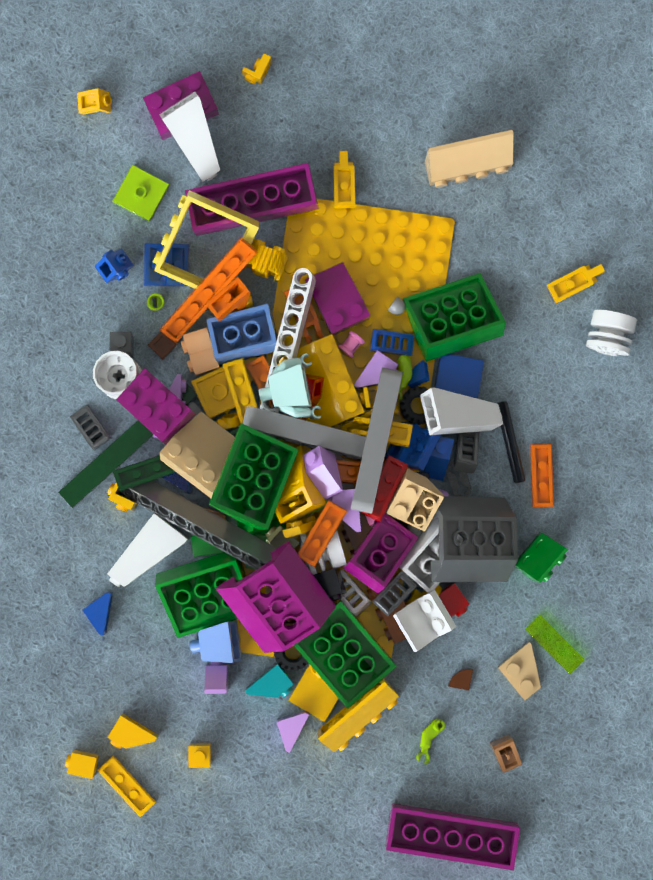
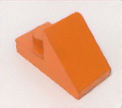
[206,277,251,321]

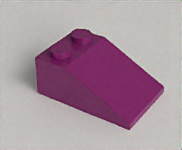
[305,262,370,336]
[343,513,419,593]

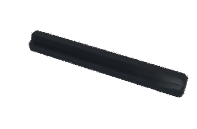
[497,401,525,483]

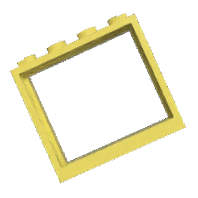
[153,190,259,288]

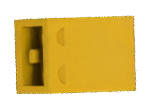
[275,446,327,524]

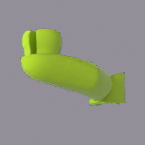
[397,355,412,401]
[416,719,445,764]

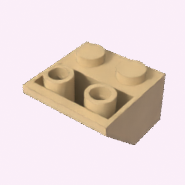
[386,468,444,532]

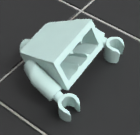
[259,353,321,420]

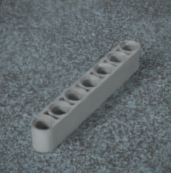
[351,367,403,514]
[243,407,366,461]

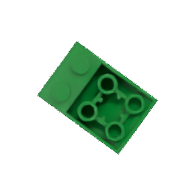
[515,532,568,583]

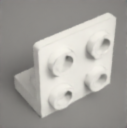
[393,590,457,652]

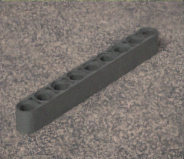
[120,480,277,570]

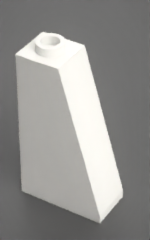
[159,92,220,182]
[420,388,503,435]
[107,513,189,587]

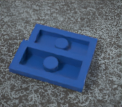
[144,243,189,286]
[434,354,484,399]
[384,422,441,471]

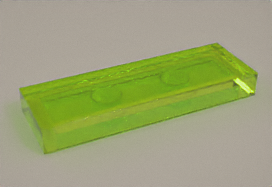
[525,614,585,674]

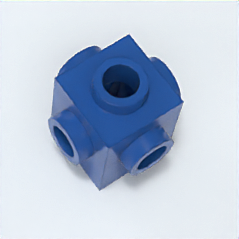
[95,248,134,283]

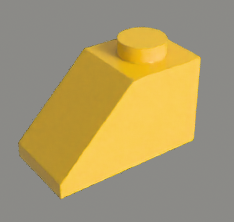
[107,714,159,749]

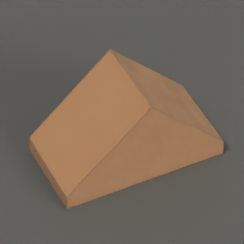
[490,734,522,773]

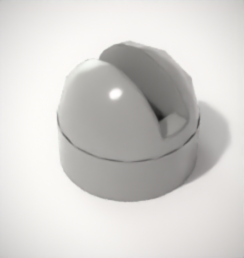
[388,296,406,315]

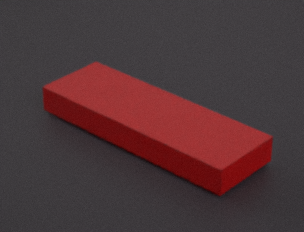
[361,456,408,522]

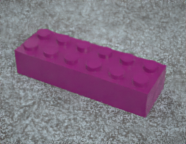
[185,163,319,236]
[385,803,520,871]

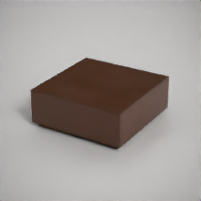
[147,332,177,360]

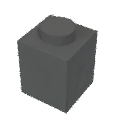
[110,332,134,358]

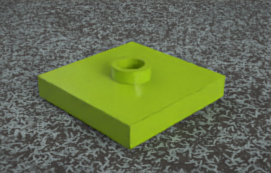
[113,165,170,222]

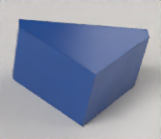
[82,592,113,635]

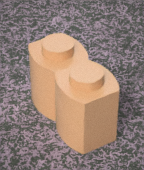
[181,327,220,377]

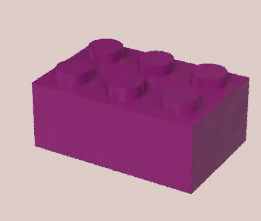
[143,71,219,140]
[116,368,196,445]

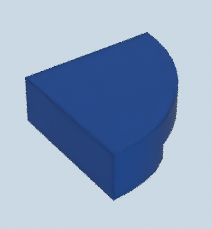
[408,360,429,388]

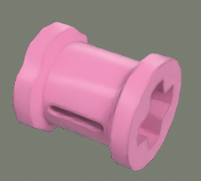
[337,331,365,359]

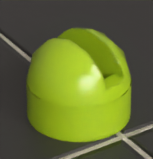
[147,293,164,311]

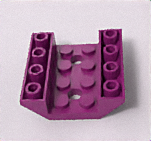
[216,541,336,653]

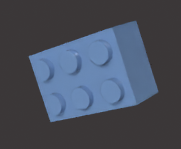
[206,304,278,365]

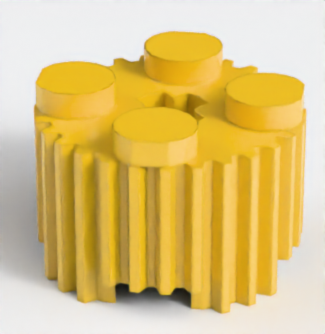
[243,239,288,281]

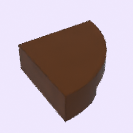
[448,669,473,690]

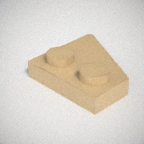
[498,642,541,701]

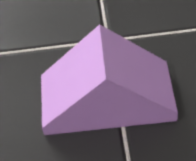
[277,711,309,753]

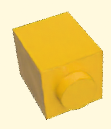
[188,743,212,768]
[65,750,99,779]

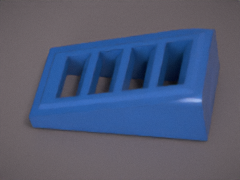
[370,329,414,356]

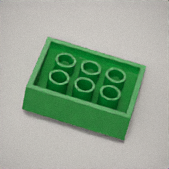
[403,273,506,362]
[209,423,299,530]
[155,552,246,638]
[294,600,397,709]

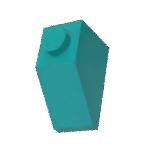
[245,663,294,698]

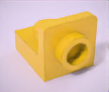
[242,53,272,84]
[77,88,112,115]

